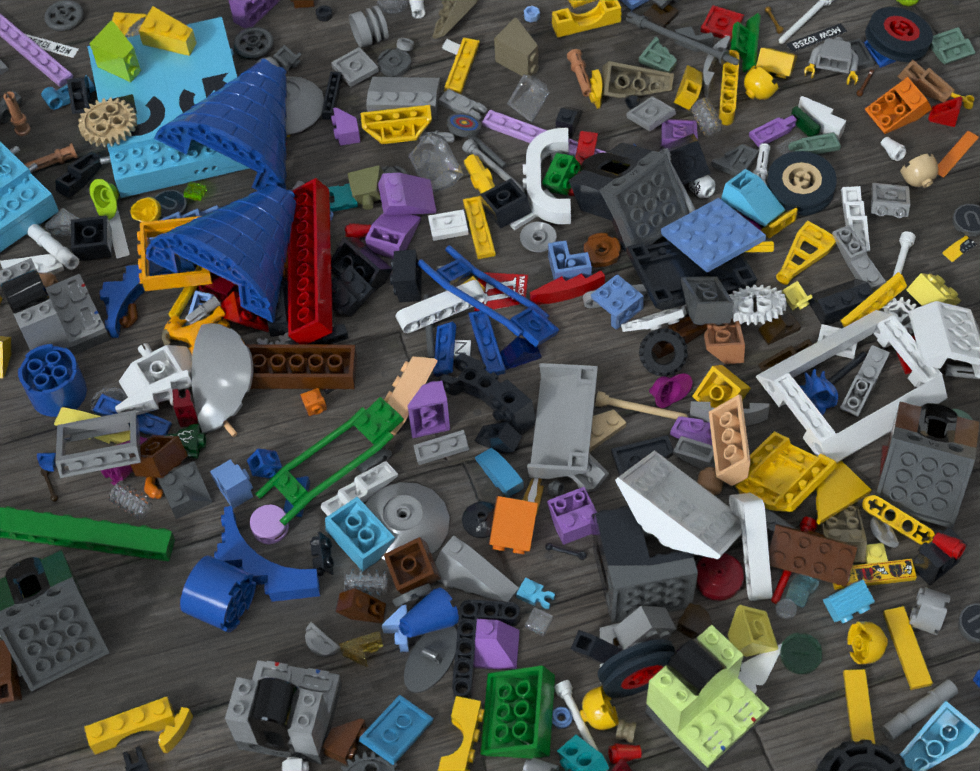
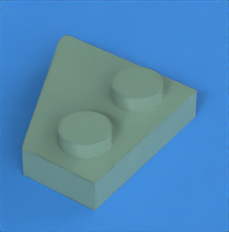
[639,37,677,73]

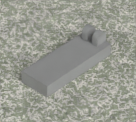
[413,430,470,465]

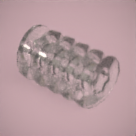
[691,98,722,137]
[108,480,152,520]
[344,569,388,596]

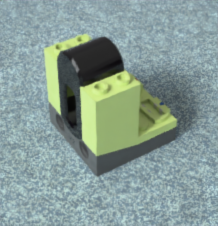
[645,625,769,771]

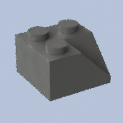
[158,461,212,519]

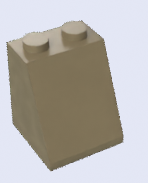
[494,18,539,79]

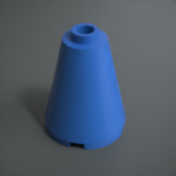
[399,588,459,637]

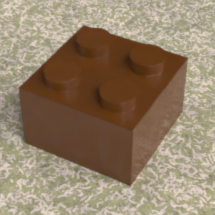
[129,435,188,478]
[383,537,441,595]

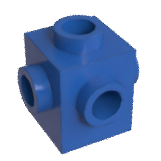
[247,449,282,478]

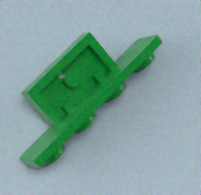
[731,13,761,72]

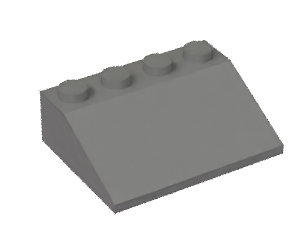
[366,77,440,119]

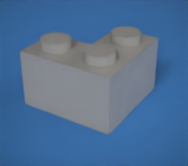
[612,606,677,650]

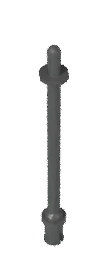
[626,12,740,65]

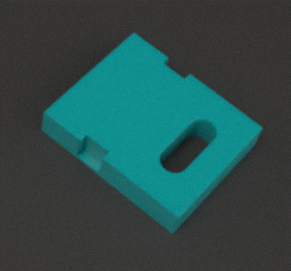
[327,183,358,212]

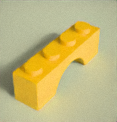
[552,0,621,38]
[438,696,485,771]
[84,697,175,755]

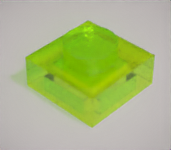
[184,182,207,201]

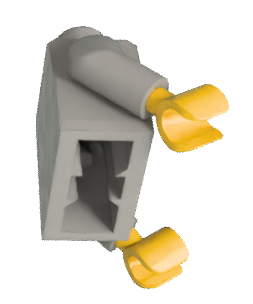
[804,37,858,85]

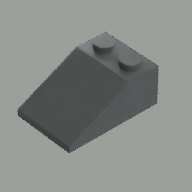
[681,277,734,325]

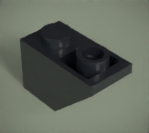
[571,630,623,665]

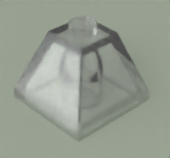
[507,74,550,123]

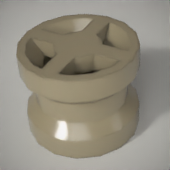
[615,719,637,744]

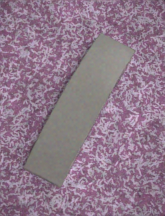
[702,36,731,97]
[690,401,769,426]

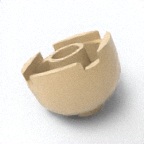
[900,154,938,188]

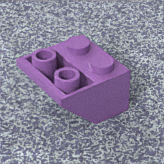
[547,487,597,545]

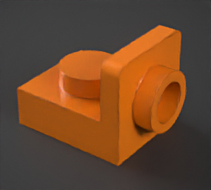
[300,388,327,416]

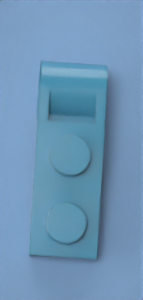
[41,75,96,110]

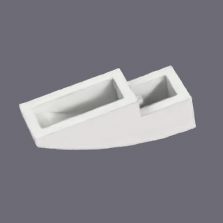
[798,96,846,140]

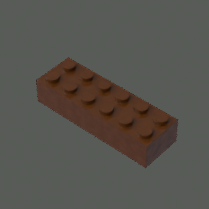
[245,344,357,389]

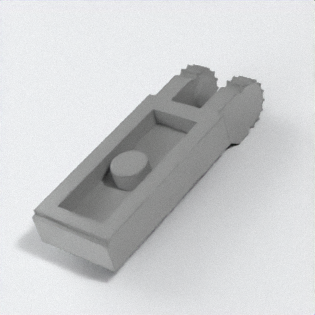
[438,89,487,120]

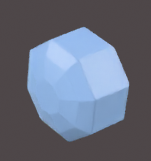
[524,6,540,23]

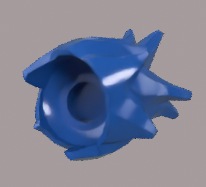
[800,369,838,415]

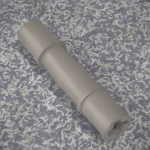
[881,679,958,741]

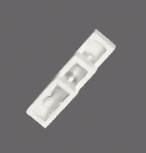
[841,186,870,252]
[115,370,192,415]
[321,461,398,516]

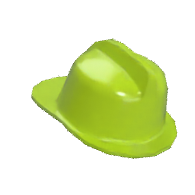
[90,179,119,220]

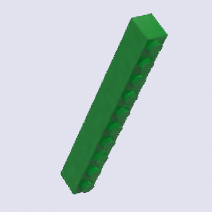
[0,506,175,562]

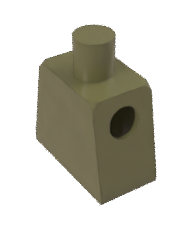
[348,165,384,210]

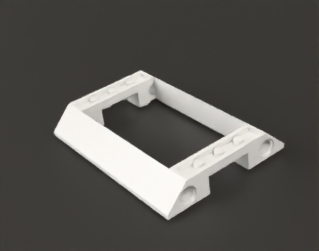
[756,310,948,463]

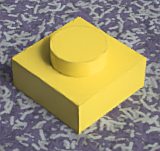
[865,543,888,564]

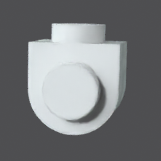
[282,757,309,771]

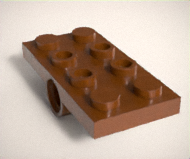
[769,524,857,587]

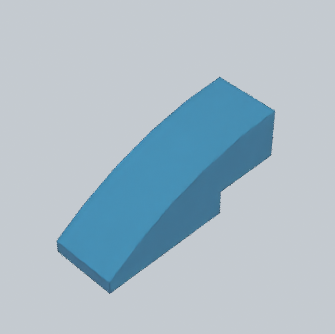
[475,448,524,498]

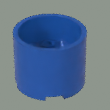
[18,344,87,417]
[180,555,256,632]

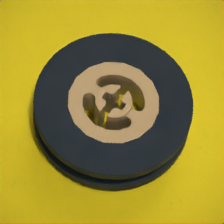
[767,151,837,216]

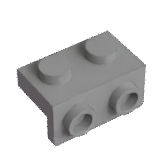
[568,453,609,492]

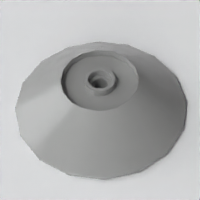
[286,76,324,135]
[365,482,450,561]

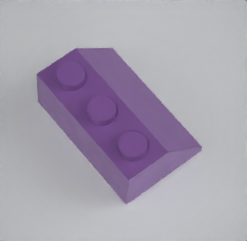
[407,381,450,438]

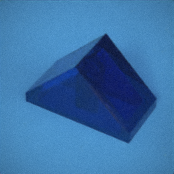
[500,337,542,370]

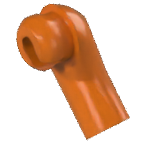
[144,477,163,499]

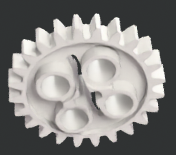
[729,285,786,325]

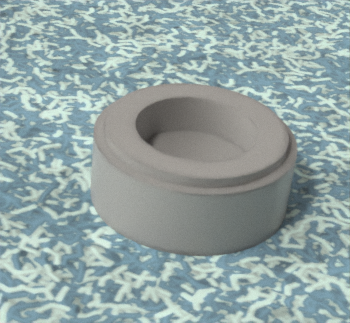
[396,38,414,51]

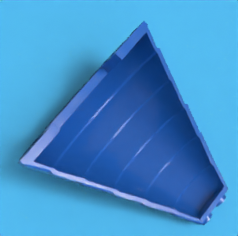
[154,59,287,190]
[146,182,296,323]

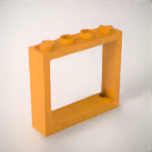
[137,216,212,291]

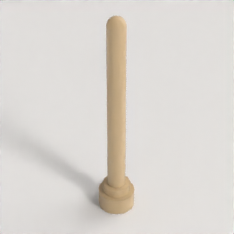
[595,391,688,420]

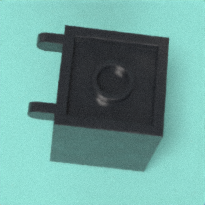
[660,133,711,185]

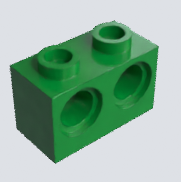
[542,153,581,196]

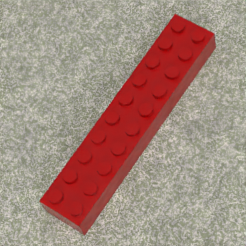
[288,178,332,345]

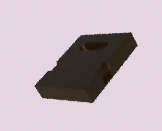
[642,3,679,28]

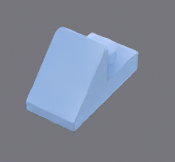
[382,605,409,652]

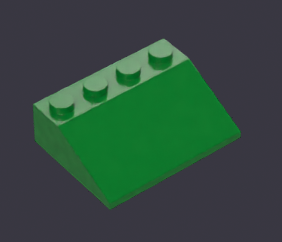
[480,666,555,759]

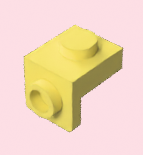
[782,281,813,310]

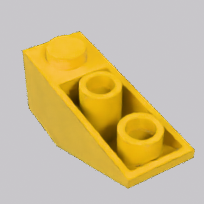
[674,65,703,110]

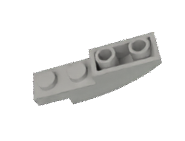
[832,225,886,291]
[840,345,890,417]

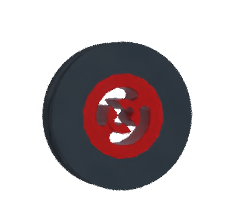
[865,7,933,62]
[597,639,681,698]

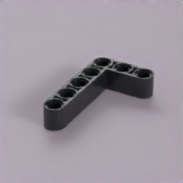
[452,599,520,699]

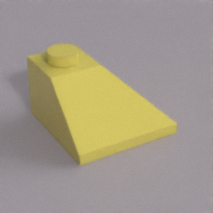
[728,605,778,657]

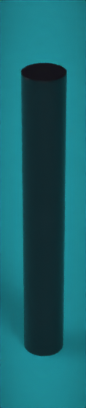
[828,352,867,385]

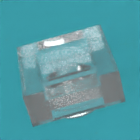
[525,607,553,636]

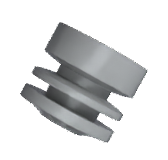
[349,5,389,48]

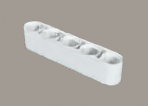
[396,280,486,333]

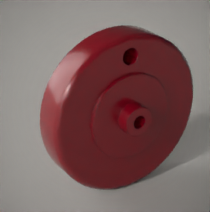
[696,553,744,601]

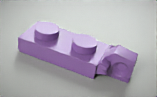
[749,115,797,147]

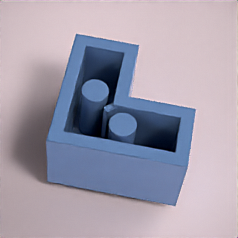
[548,240,592,281]
[210,459,253,509]

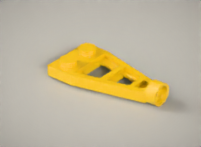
[776,221,836,285]

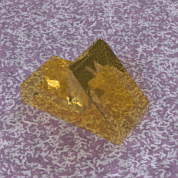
[339,631,383,667]

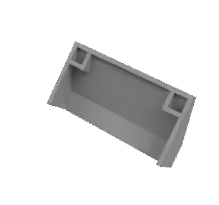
[527,363,598,479]

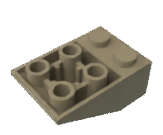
[819,506,867,562]

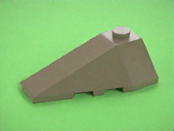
[433,0,479,39]
[601,61,674,99]

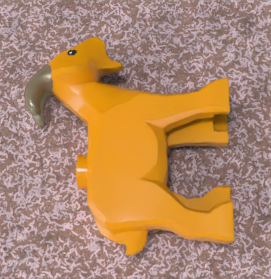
[161,306,245,355]

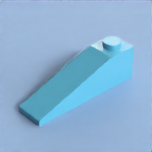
[900,701,980,771]

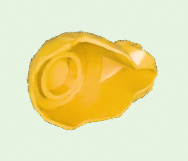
[130,197,162,222]

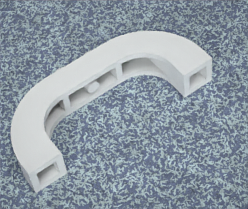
[523,128,571,224]

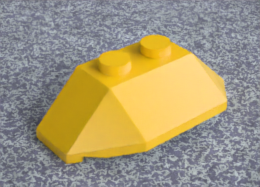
[361,105,432,144]

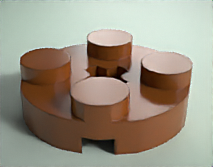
[584,233,620,267]

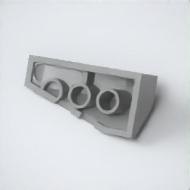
[435,535,519,602]

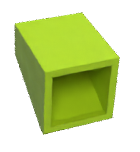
[90,21,141,82]

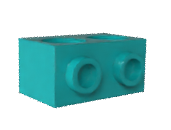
[557,735,609,771]

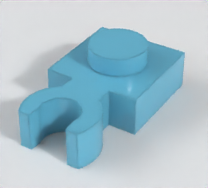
[516,577,555,609]

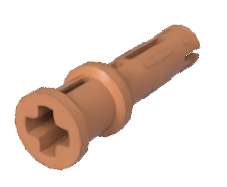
[567,49,591,97]
[3,92,30,136]
[24,143,78,173]

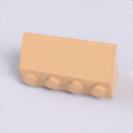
[384,356,438,435]
[709,395,750,486]

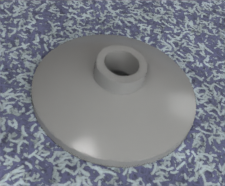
[520,222,556,252]

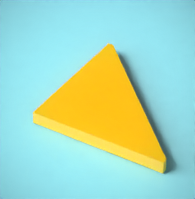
[815,455,871,524]

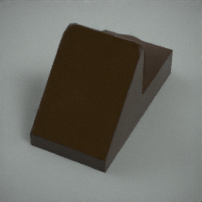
[758,313,801,345]

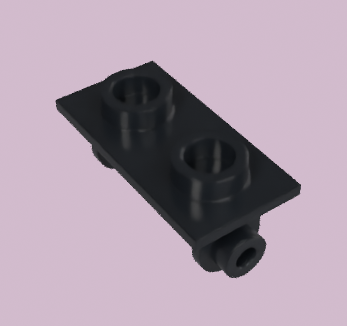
[310,532,334,576]

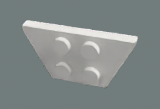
[621,305,688,332]

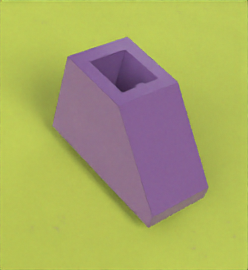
[331,108,360,146]

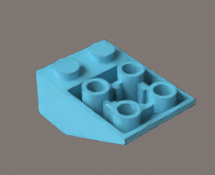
[721,169,785,227]

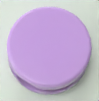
[250,505,289,544]

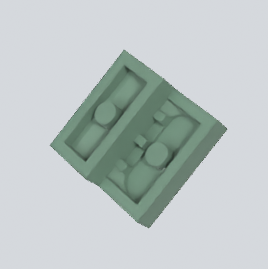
[930,27,976,65]

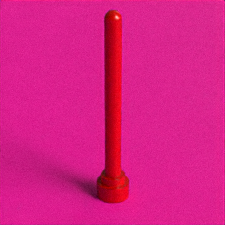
[771,517,818,604]

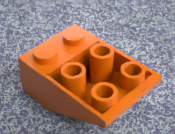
[865,77,932,134]

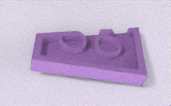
[670,416,712,445]

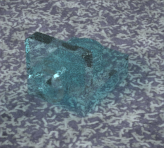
[786,574,819,608]

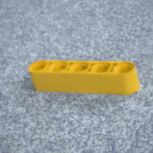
[718,50,740,125]

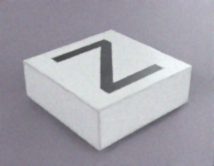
[454,340,471,359]

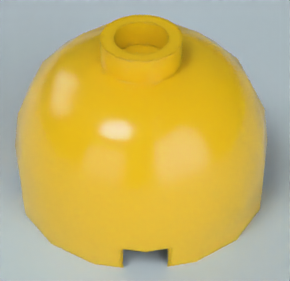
[744,66,779,100]
[847,621,888,664]
[580,685,619,730]

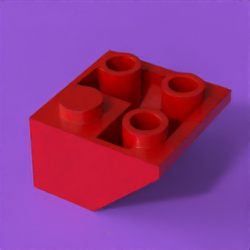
[221,291,269,332]

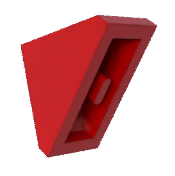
[928,96,963,127]

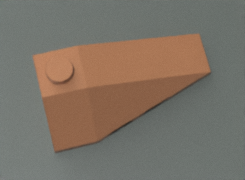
[704,318,745,364]

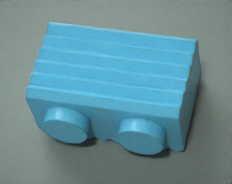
[823,580,875,623]

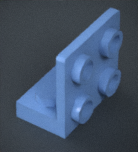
[591,275,643,330]

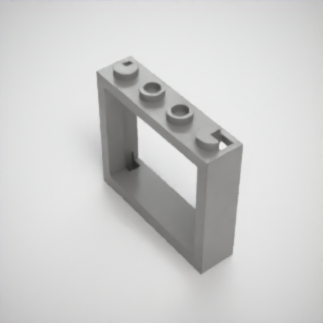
[55,410,141,478]

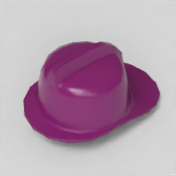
[649,373,693,408]

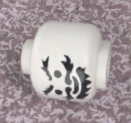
[689,175,715,198]

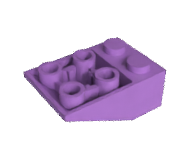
[365,213,421,259]

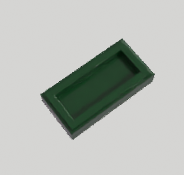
[791,106,820,137]

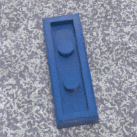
[433,322,456,377]

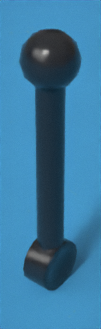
[545,543,586,560]

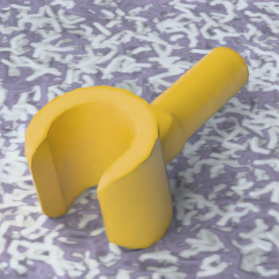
[950,92,974,109]

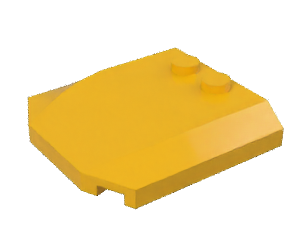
[734,431,837,512]

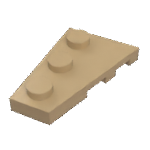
[589,410,626,452]

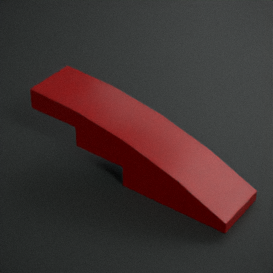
[530,271,605,305]

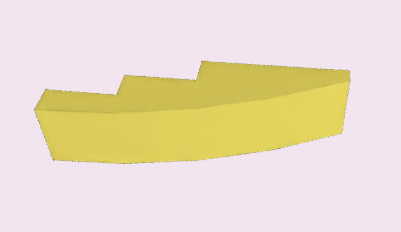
[54,407,130,444]

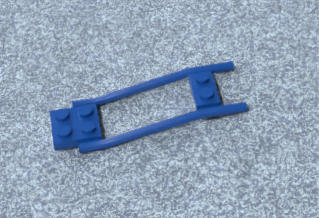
[417,245,559,347]

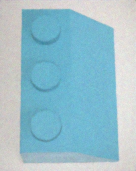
[325,497,395,571]

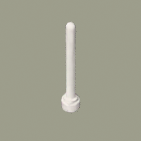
[778,0,834,44]
[890,231,916,302]
[554,680,608,771]

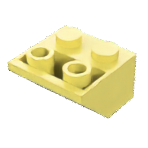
[906,273,961,306]

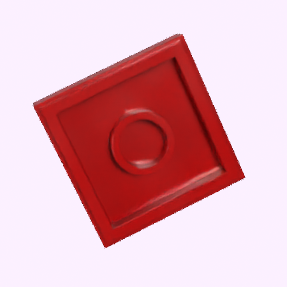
[700,5,744,41]

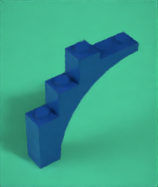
[100,256,196,338]
[214,506,320,602]

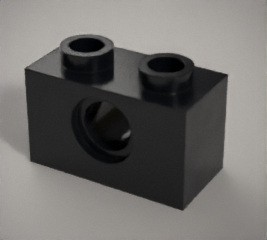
[67,76,92,114]

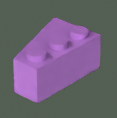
[229,0,280,29]

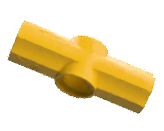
[464,154,495,193]

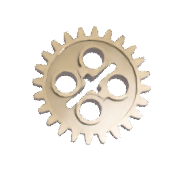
[78,97,137,147]

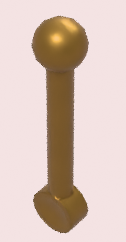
[765,6,783,34]

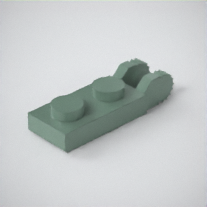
[788,132,841,154]

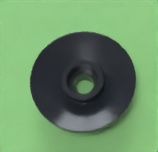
[462,502,495,538]

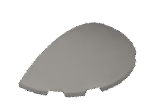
[191,323,253,433]

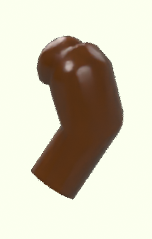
[119,303,138,328]

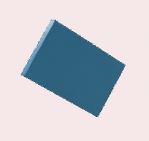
[359,695,433,765]

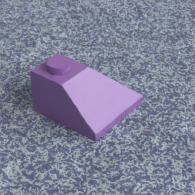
[474,619,520,670]

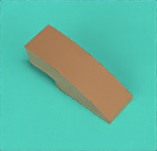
[897,60,955,102]

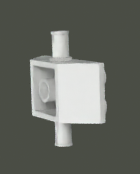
[119,343,192,406]

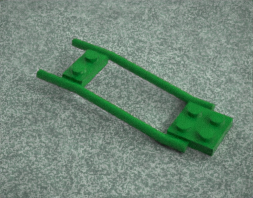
[255,397,404,526]

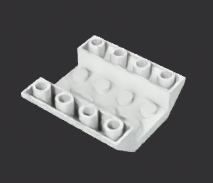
[909,301,980,379]

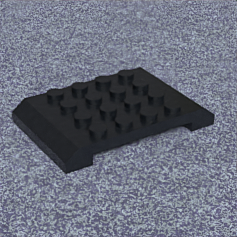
[626,241,757,310]

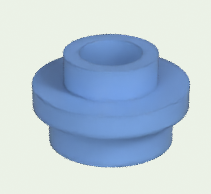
[552,707,572,728]

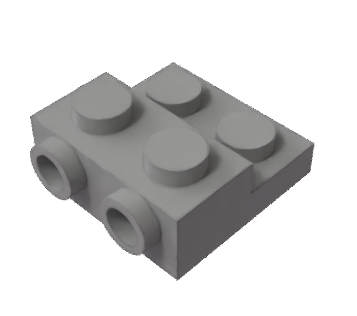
[871,183,910,218]

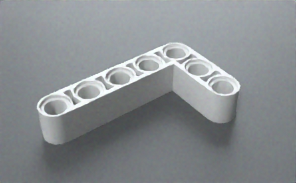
[729,493,772,601]

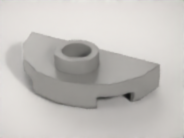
[870,512,899,548]
[305,622,341,657]

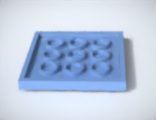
[661,198,766,272]

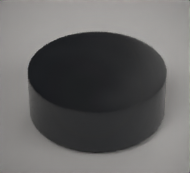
[316,5,333,22]

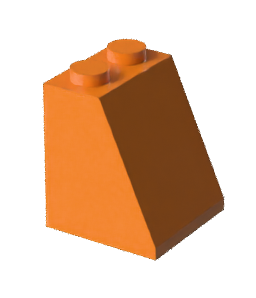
[489,496,538,554]

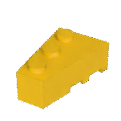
[138,6,197,56]

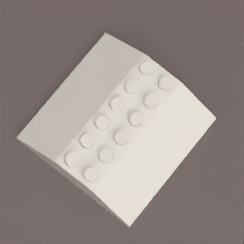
[616,450,742,559]

